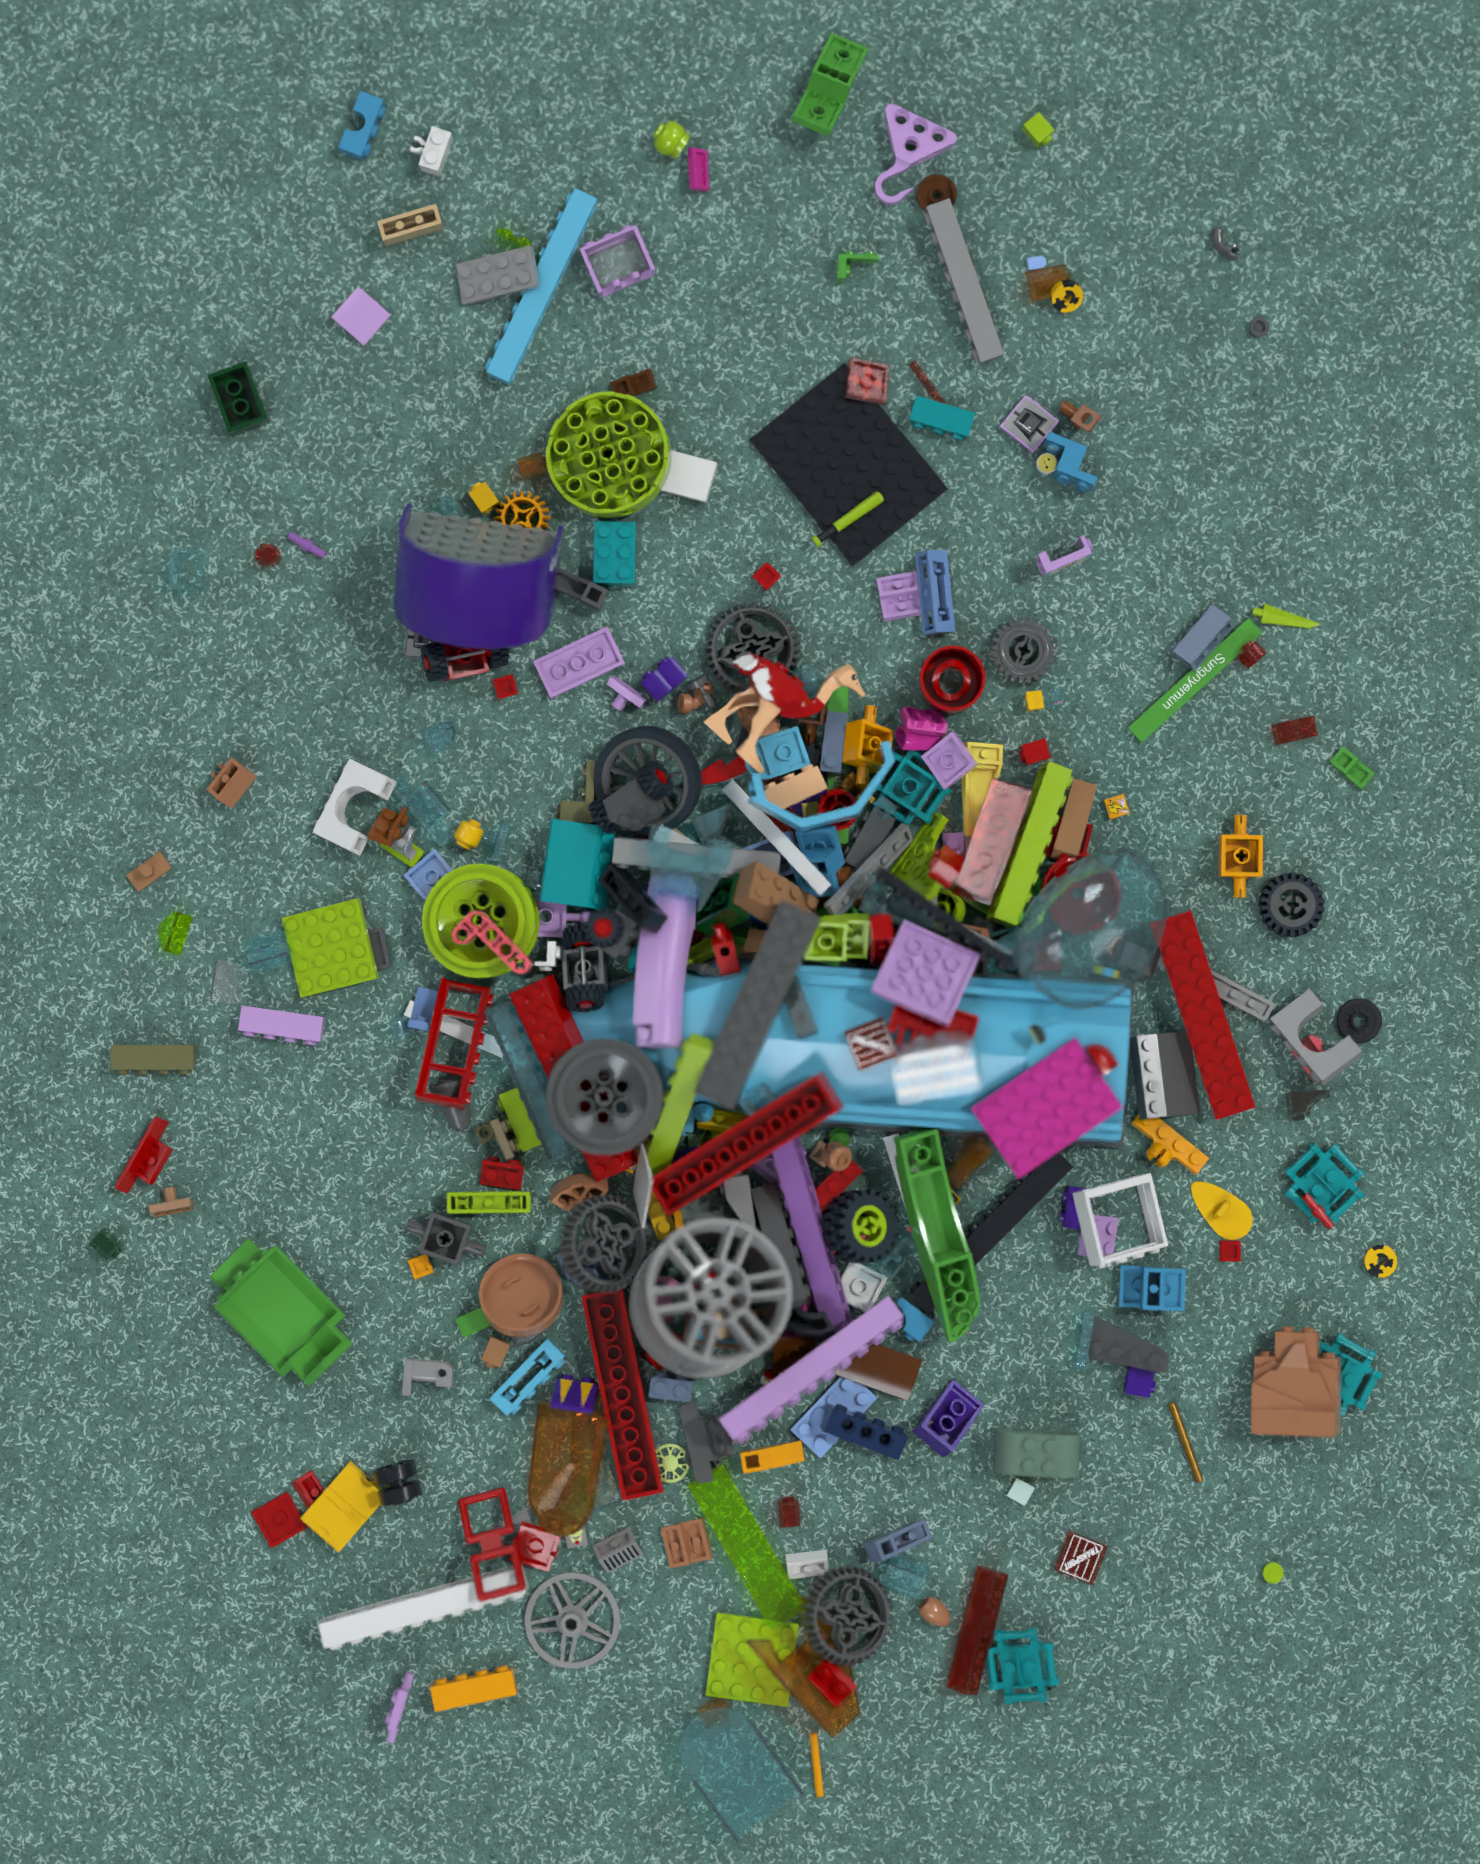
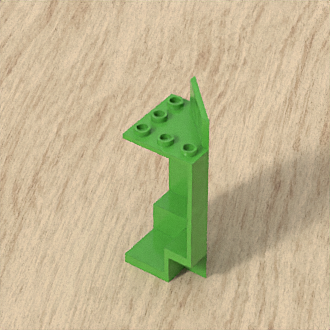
[210,1238,352,1386]

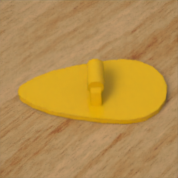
[1191,1181,1253,1240]

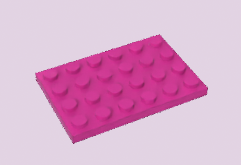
[970,1038,1123,1179]

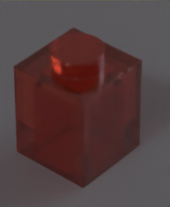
[778,1495,801,1528]

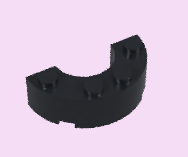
[785,1263,835,1340]

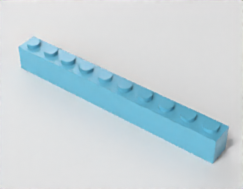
[485,188,598,386]

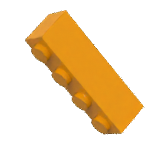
[430,1665,518,1712]

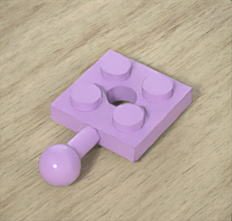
[534,895,593,937]

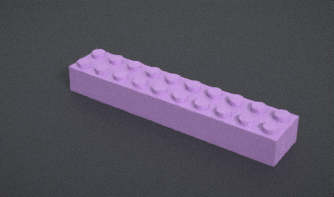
[719,1296,903,1444]

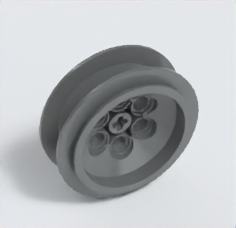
[545,1039,663,1155]

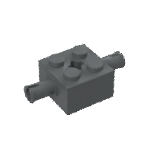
[405,1211,487,1265]

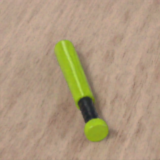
[812,492,884,547]

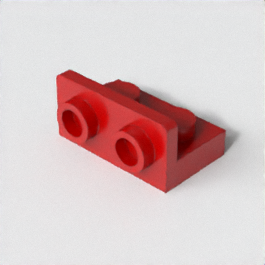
[480,1156,524,1190]
[806,1659,857,1708]

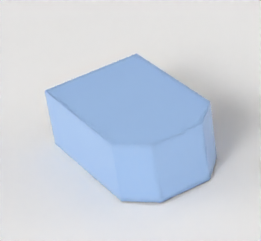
[1026,256,1046,271]

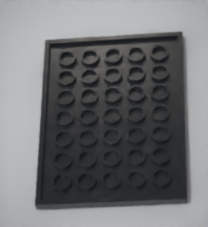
[749,363,948,566]

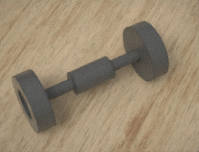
[687,674,730,720]

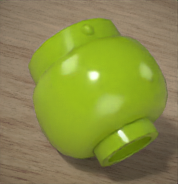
[652,121,690,158]

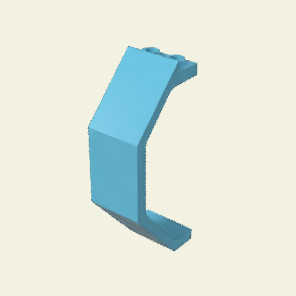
[748,741,895,832]

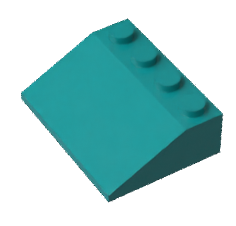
[539,819,616,910]

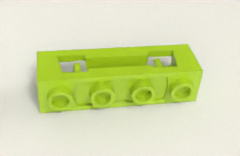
[447,1191,532,1213]

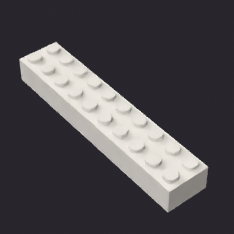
[318,1564,529,1650]

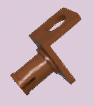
[1059,401,1101,432]

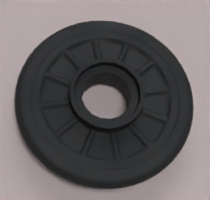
[1337,998,1382,1044]

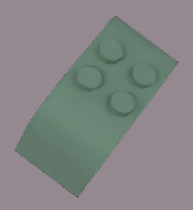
[993,1427,1080,1478]

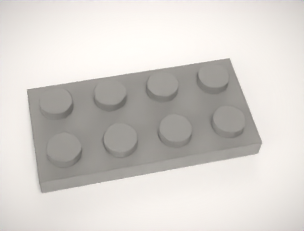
[456,246,540,305]

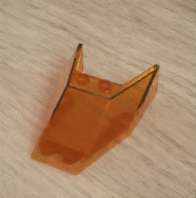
[746,1595,860,1737]

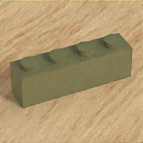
[111,1045,196,1074]

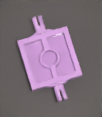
[385,1672,414,1743]

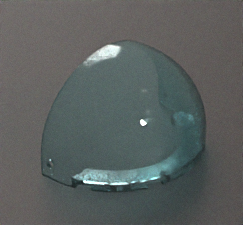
[1013,848,1167,1009]

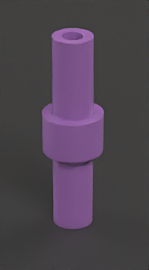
[287,532,327,559]

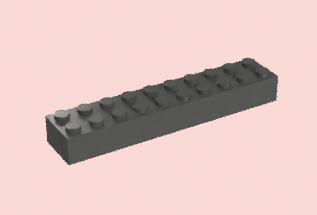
[694,900,822,1110]

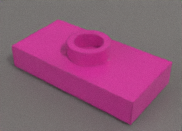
[687,147,709,192]

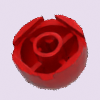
[817,788,857,831]

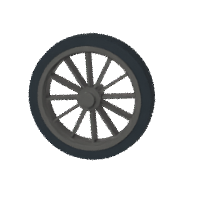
[594,726,702,835]

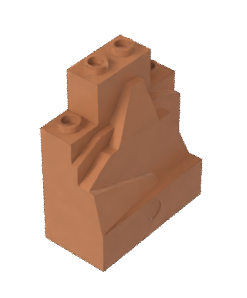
[1251,1326,1341,1437]

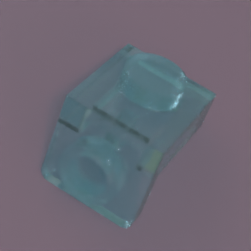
[738,1082,776,1116]

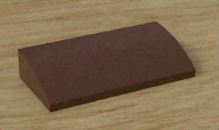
[834,1344,922,1401]

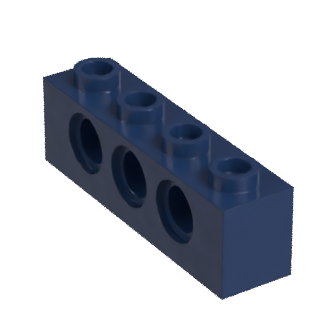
[820,1403,908,1460]

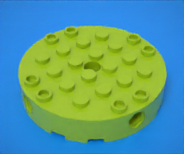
[546,391,671,518]

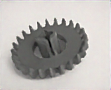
[990,617,1057,685]

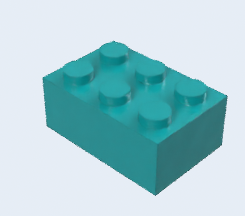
[593,521,636,587]

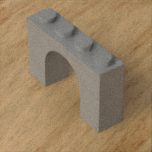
[1270,989,1363,1086]

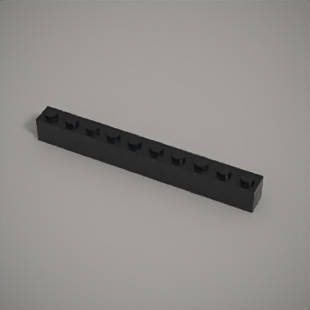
[909,1152,1073,1313]

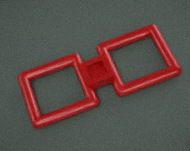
[458,1487,526,1602]

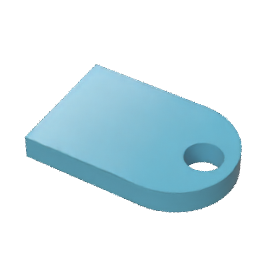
[745,726,811,780]

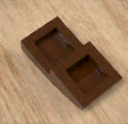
[610,368,657,397]

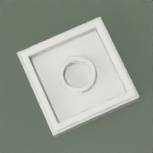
[841,1262,888,1313]

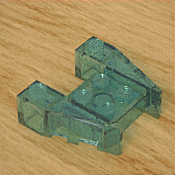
[647,823,734,912]

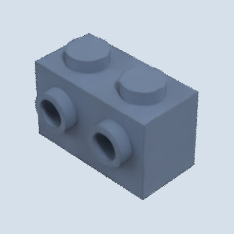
[649,1372,693,1402]

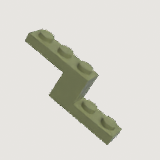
[556,761,596,824]

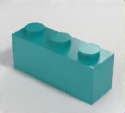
[909,396,975,441]

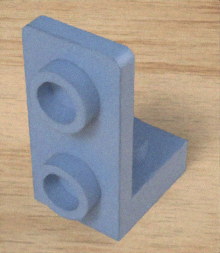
[407,987,438,1031]

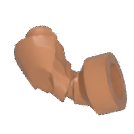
[677,681,714,714]

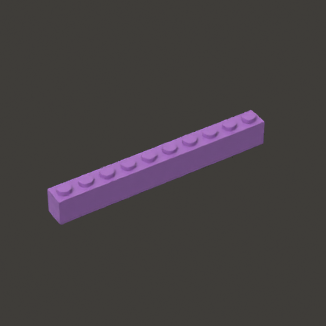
[772,1136,853,1332]

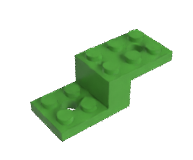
[791,33,869,137]

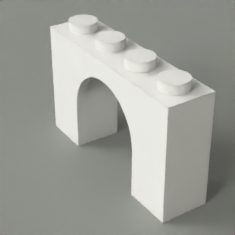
[313,759,397,856]

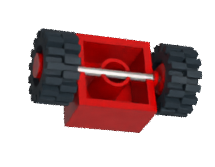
[421,641,509,682]

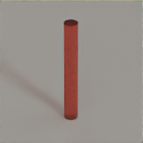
[909,360,948,405]

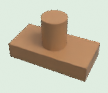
[126,851,172,892]
[149,1187,195,1218]

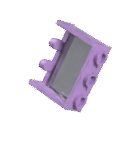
[580,225,656,298]

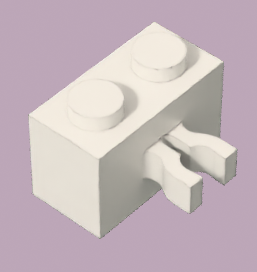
[410,126,453,177]

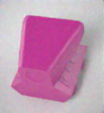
[894,706,947,751]

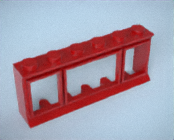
[415,977,494,1110]

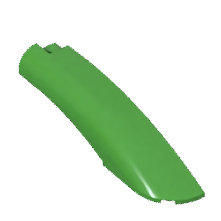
[894,1128,980,1343]

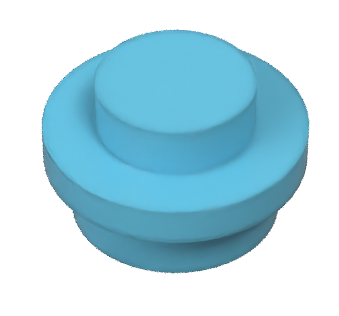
[693,1103,714,1122]

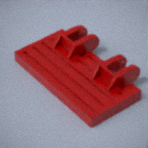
[887,1004,980,1063]

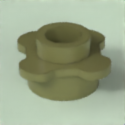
[475,1121,497,1145]

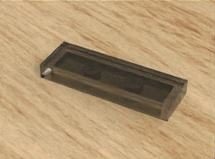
[784,975,818,1040]

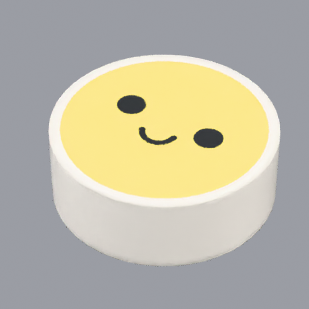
[1036,453,1057,474]

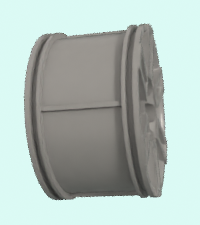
[629,1218,792,1379]

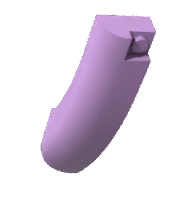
[634,867,696,1049]

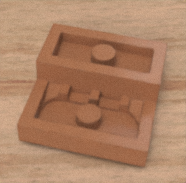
[661,1517,713,1568]

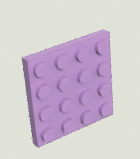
[870,920,981,1027]

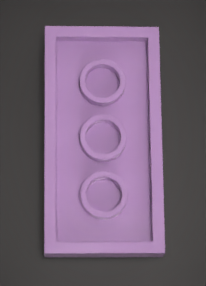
[533,626,625,699]

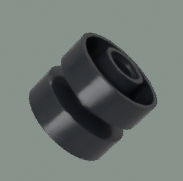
[372,1459,423,1506]

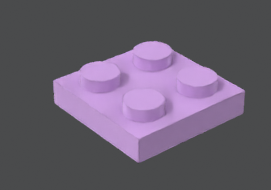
[921,731,978,790]
[1078,1215,1119,1256]

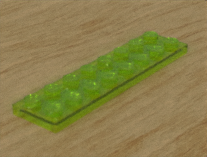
[687,1464,806,1630]

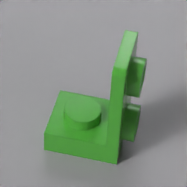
[837,251,880,283]

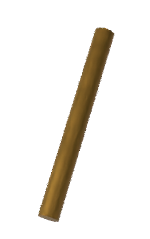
[1167,1402,1203,1483]

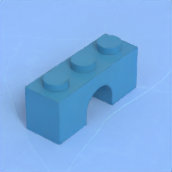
[338,91,387,161]

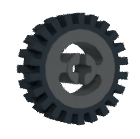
[1258,873,1325,937]

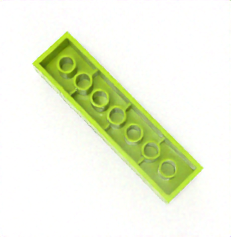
[986,761,1073,928]

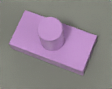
[607,676,648,711]

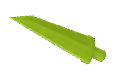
[1251,604,1320,629]

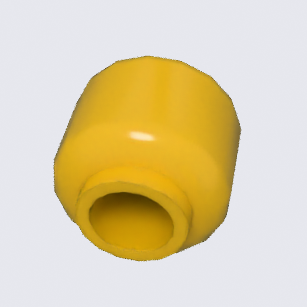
[454,818,484,850]

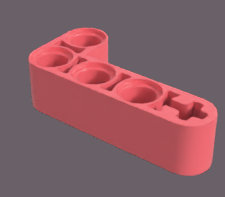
[452,911,532,974]

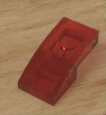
[1271,716,1318,745]

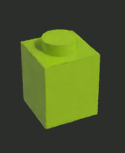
[1022,112,1055,148]

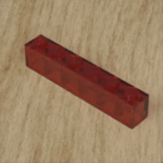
[946,1565,1009,1696]

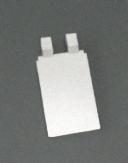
[661,450,718,503]

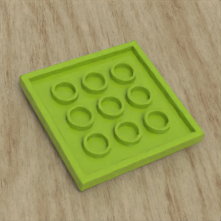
[282,898,379,998]
[706,1612,799,1707]

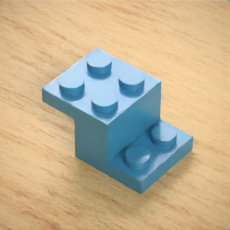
[1043,432,1098,493]
[792,825,845,897]
[1118,1265,1186,1311]

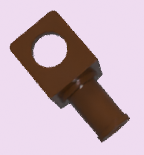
[796,701,828,743]

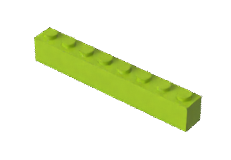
[645,1033,715,1176]

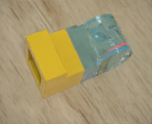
[1025,688,1065,712]

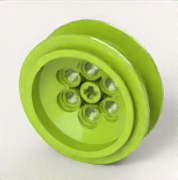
[422,864,540,978]

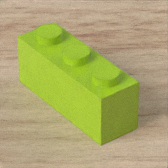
[497,1085,546,1152]

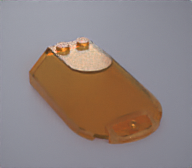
[528,1402,608,1537]

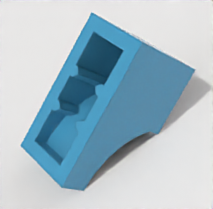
[896,1296,934,1342]

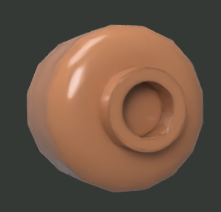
[821,1141,852,1171]

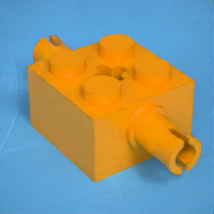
[842,705,894,788]
[1218,815,1263,898]

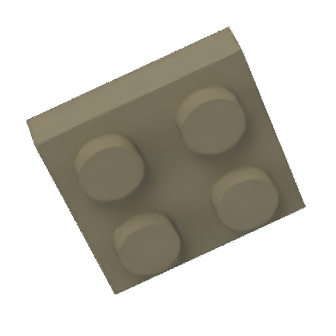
[490,1118,517,1160]

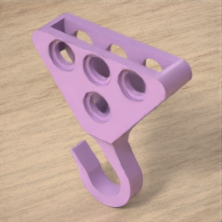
[875,104,957,205]

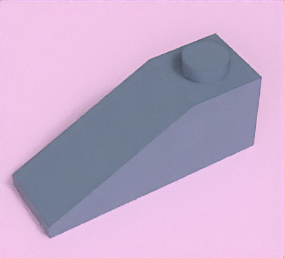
[820,711,848,775]
[863,1518,932,1562]

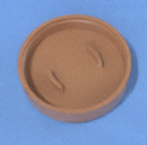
[479,1254,563,1337]

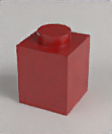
[1018,738,1051,766]

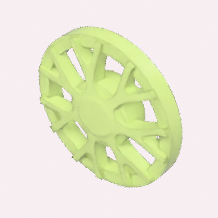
[656,1444,689,1483]

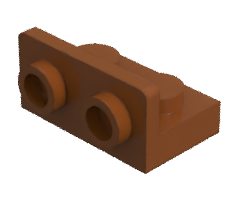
[368,807,409,847]

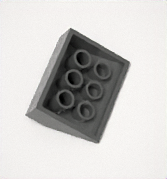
[1129,1031,1199,1120]

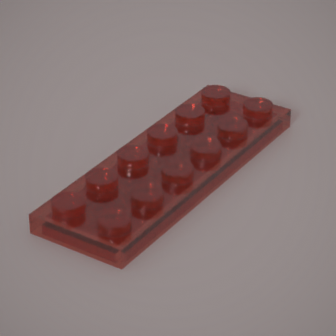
[952,777,1032,906]

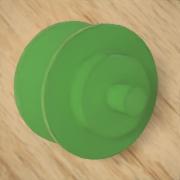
[828,1127,850,1147]

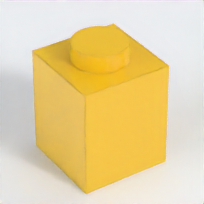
[468,482,499,516]

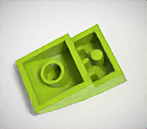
[804,913,869,961]

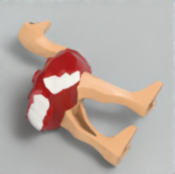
[703,653,865,774]

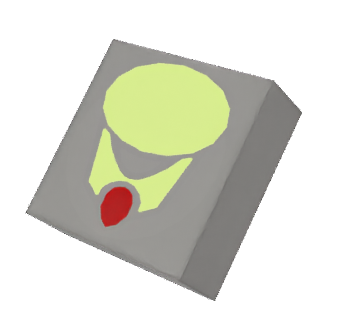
[564,1524,588,1549]

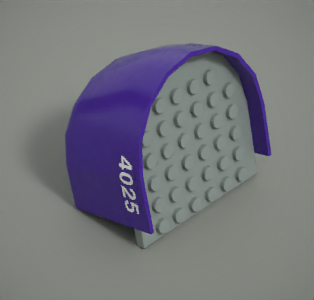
[394,503,563,649]

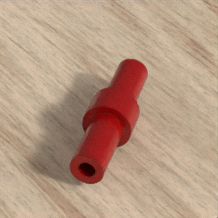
[1302,1193,1334,1230]

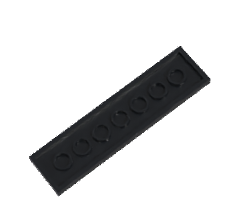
[873,866,1019,972]

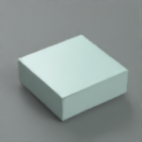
[1007,1477,1035,1506]

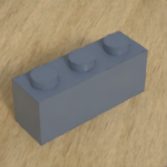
[1173,604,1235,672]

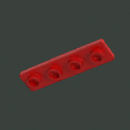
[114,1116,173,1193]

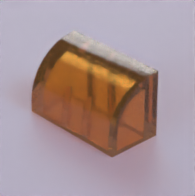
[1025,264,1070,302]

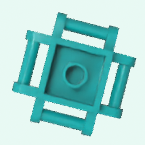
[869,750,952,826]
[1283,1142,1365,1224]
[1320,1332,1383,1418]
[982,1627,1060,1705]

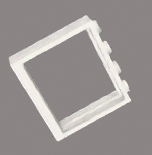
[1073,1173,1168,1269]

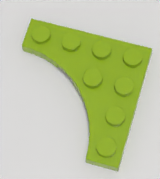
[889,811,949,901]

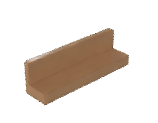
[1051,779,1097,860]

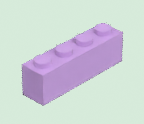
[238,1006,326,1045]

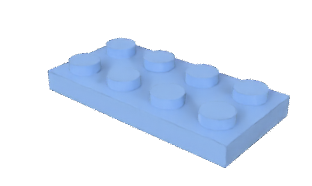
[790,1377,877,1458]

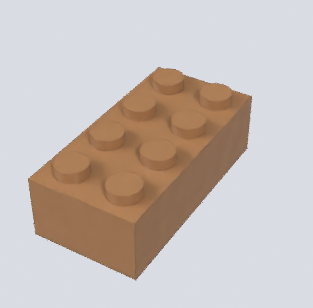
[733,861,819,926]

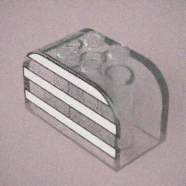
[892,1032,984,1105]

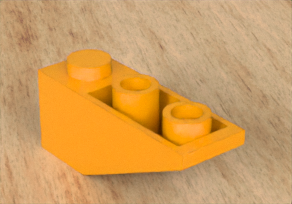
[740,1440,805,1474]

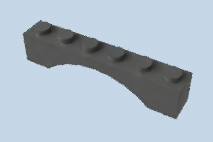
[556,568,609,611]

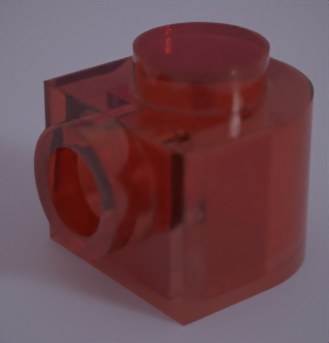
[255,544,282,567]
[1238,640,1267,669]

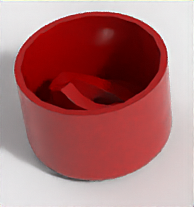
[918,646,986,714]

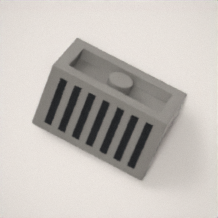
[593,1527,644,1574]

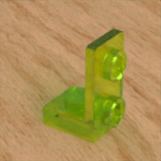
[495,227,534,248]

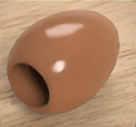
[919,1597,951,1627]

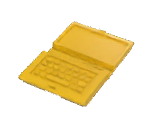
[300,1461,382,1553]

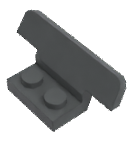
[679,1401,735,1483]

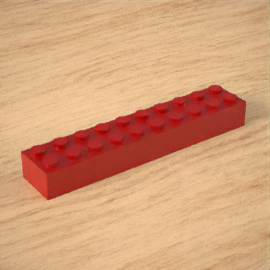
[1150,909,1256,1120]
[509,974,638,1182]
[651,1071,845,1216]
[581,1289,664,1501]

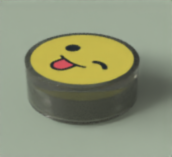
[1028,1023,1047,1045]

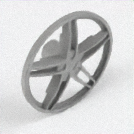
[525,1572,620,1669]

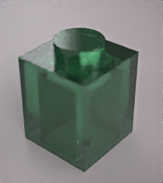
[89,1228,124,1261]

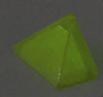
[158,911,193,955]

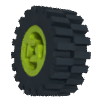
[822,1189,900,1263]

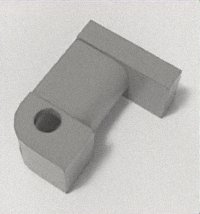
[402,1358,454,1396]

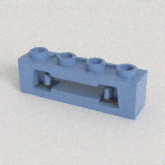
[915,550,955,635]

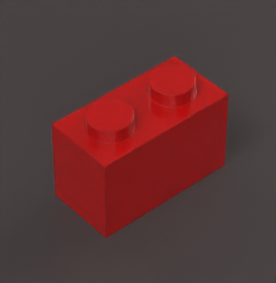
[928,844,965,889]

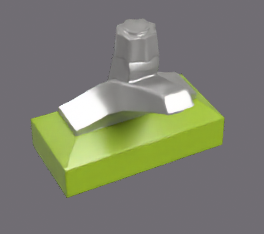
[379,826,425,867]

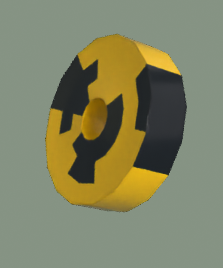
[1050,279,1084,313]
[1364,1245,1397,1278]

